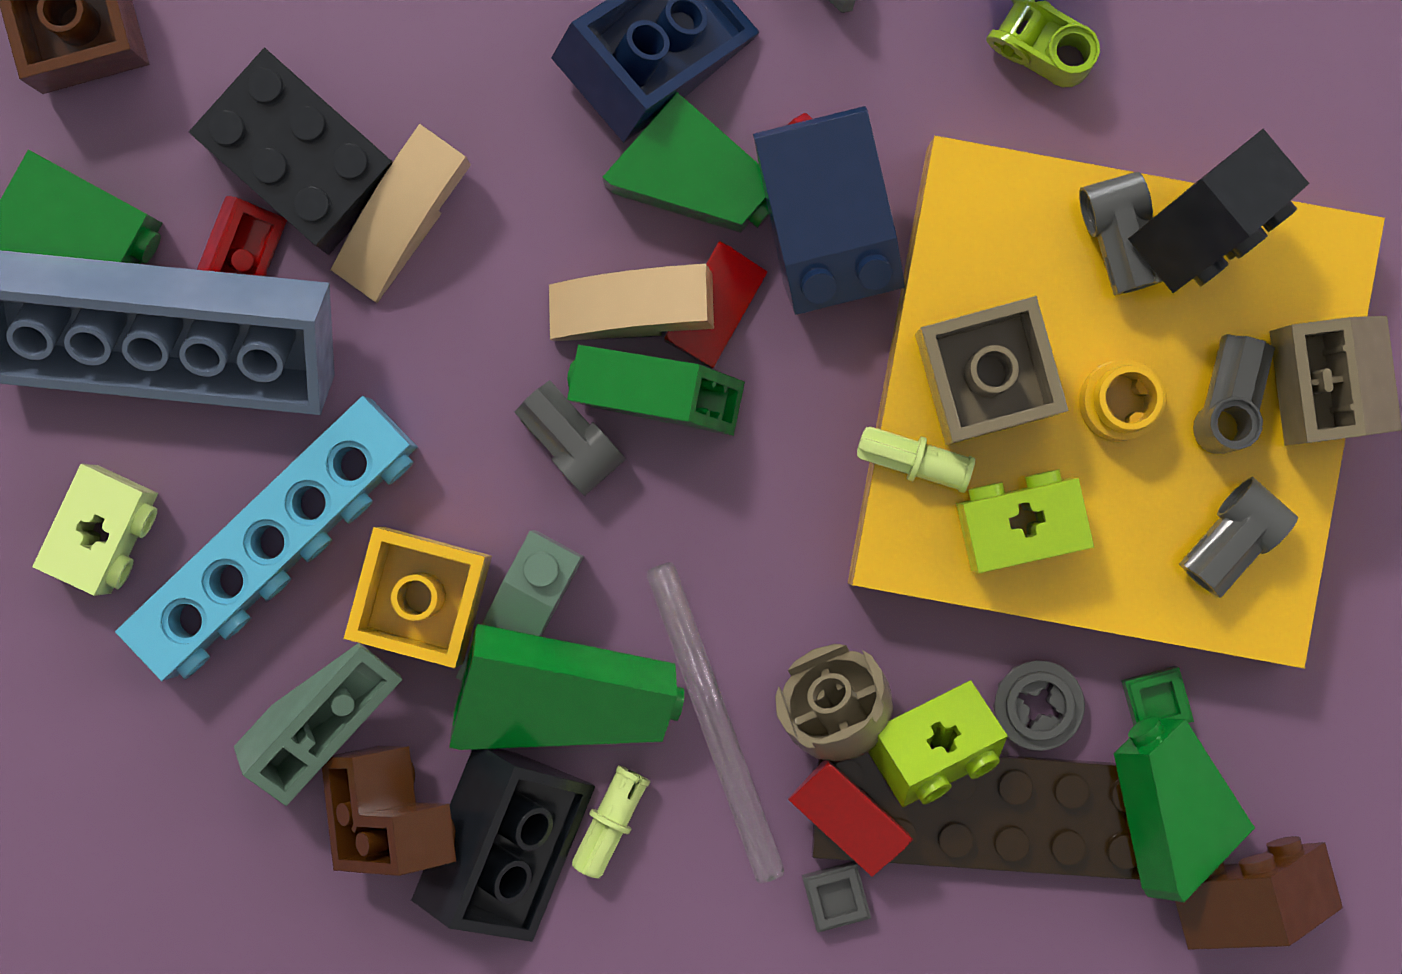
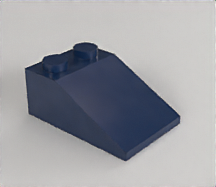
[551,0,759,143]
[753,106,905,315]

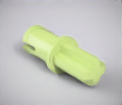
[857,426,975,493]
[572,765,651,878]

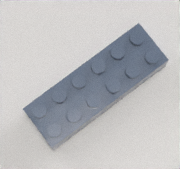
[0,250,335,415]

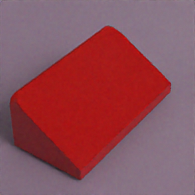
[197,196,287,276]
[664,241,768,369]
[788,760,913,877]

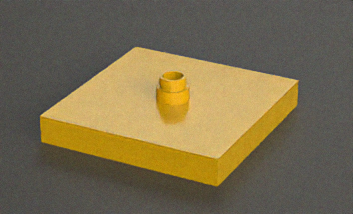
[847,135,1385,669]

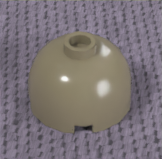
[775,644,893,762]

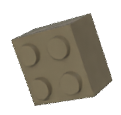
[915,296,1069,445]

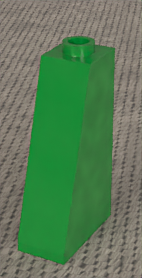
[449,624,685,750]

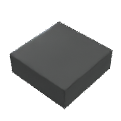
[802,861,871,933]

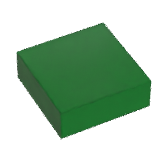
[1121,666,1194,726]

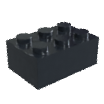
[189,47,393,255]

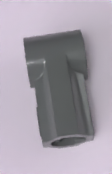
[1079,172,1163,296]
[1193,334,1275,454]
[514,380,626,496]
[1179,477,1298,598]

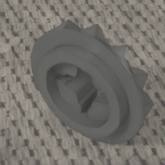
[993,660,1085,751]

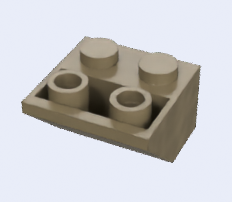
[1269,316,1402,446]

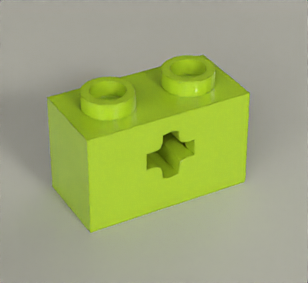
[956,469,1094,573]
[868,680,1008,808]

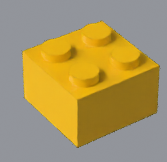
[343,527,492,668]

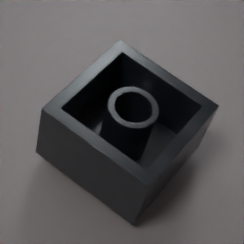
[1128,128,1310,293]

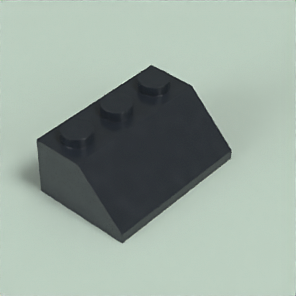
[411,748,595,942]

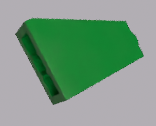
[602,92,769,233]
[0,149,163,264]
[567,344,745,436]
[1114,717,1255,902]

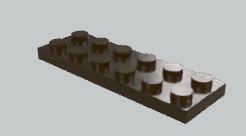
[812,751,1140,880]

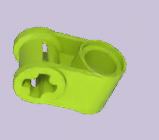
[986,0,1100,87]

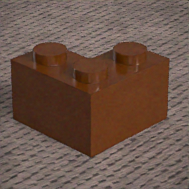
[322,746,456,876]
[1175,836,1343,950]

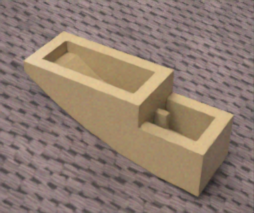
[331,124,471,303]
[549,264,714,341]

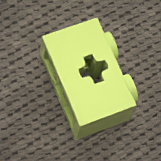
[32,464,158,596]

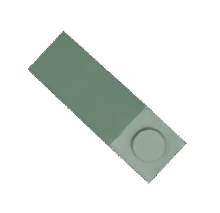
[456,530,585,681]
[233,643,403,806]

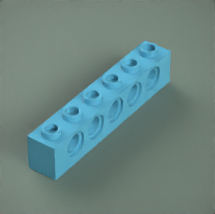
[115,396,417,681]

